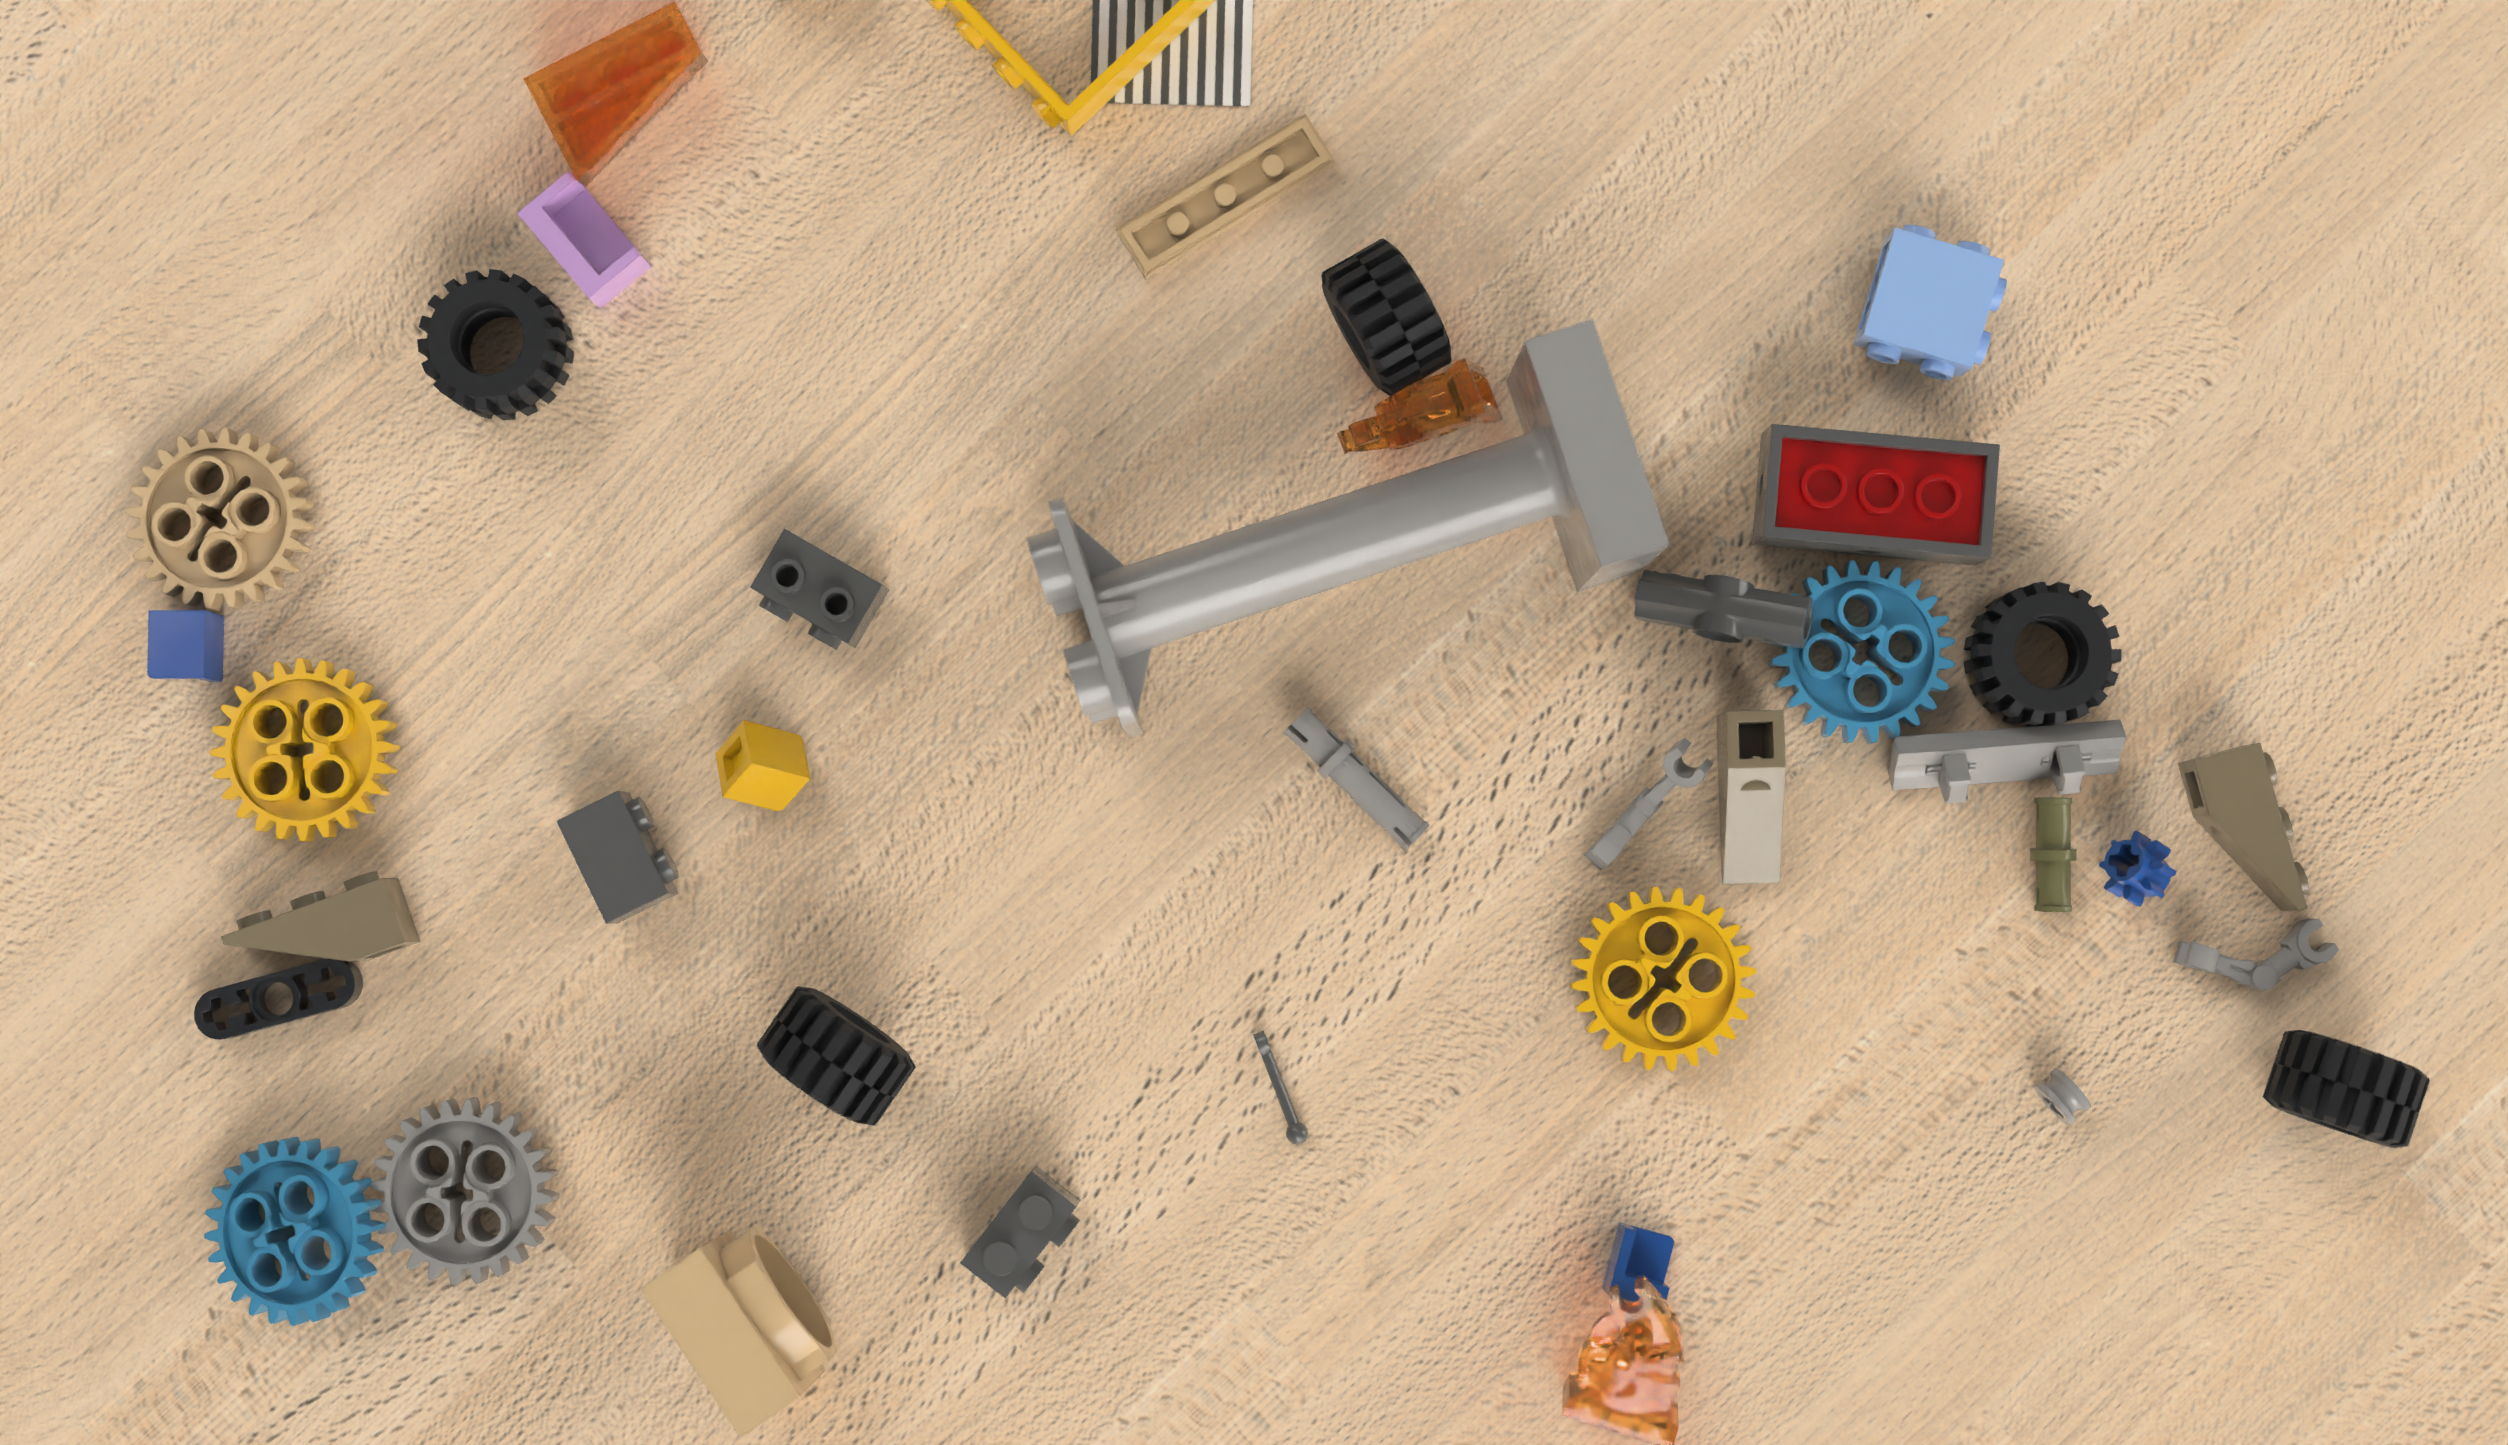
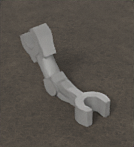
[1584,738,1713,870]
[2174,918,2339,990]

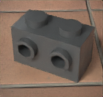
[750,529,889,650]
[556,790,679,924]
[960,1166,1081,1299]

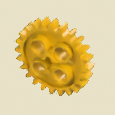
[209,658,400,842]
[1569,886,1756,1071]

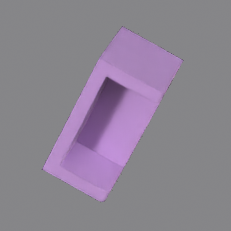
[517,171,652,309]

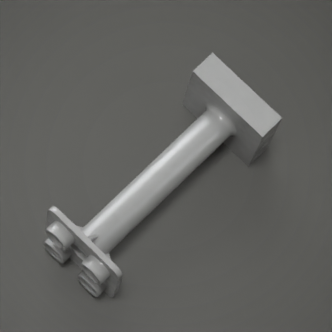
[1027,319,1669,738]

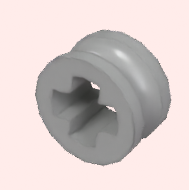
[2034,1068,2091,1126]

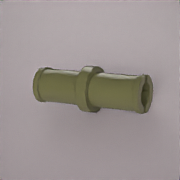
[2030,797,2077,912]

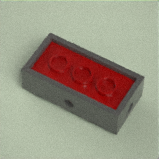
[1752,424,2000,565]

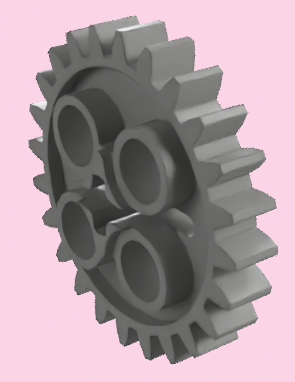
[369,1097,559,1285]

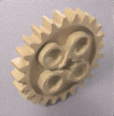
[125,427,315,611]

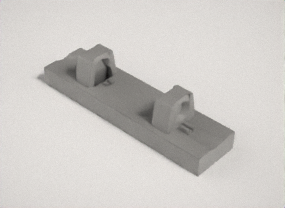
[1888,720,2126,803]

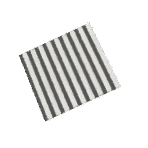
[1091,0,1253,106]

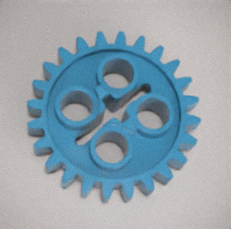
[1768,560,1955,744]
[204,1137,385,1326]

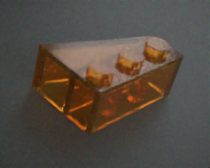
[523,1,708,187]

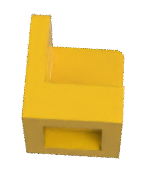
[715,720,810,811]

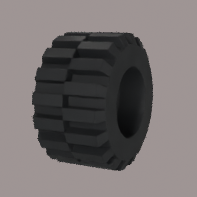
[1321,238,1452,397]
[417,269,574,420]
[1963,582,2122,727]
[757,986,916,1126]
[2262,1030,2430,1148]

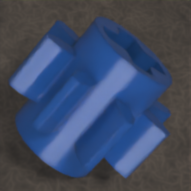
[2099,831,2177,907]

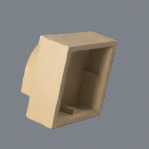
[641,1224,837,1438]

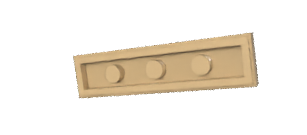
[1116,114,1335,280]

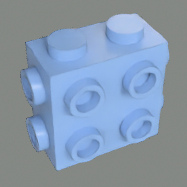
[1853,224,2007,380]

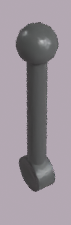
[1253,1030,1308,1145]

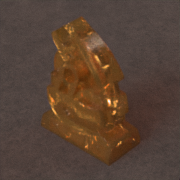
[1337,358,1503,454]
[1562,1276,1684,1445]

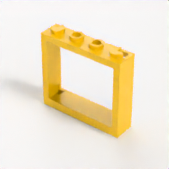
[926,0,1216,136]

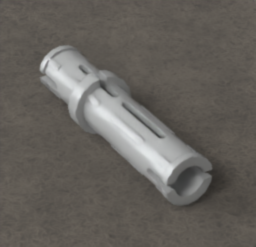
[1283,707,1429,851]

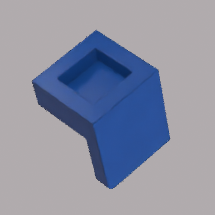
[147,610,224,682]
[1602,1222,1674,1310]

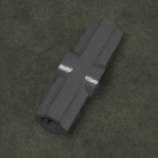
[1634,570,1813,649]

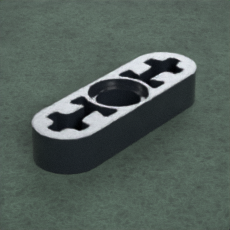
[194,959,363,1040]

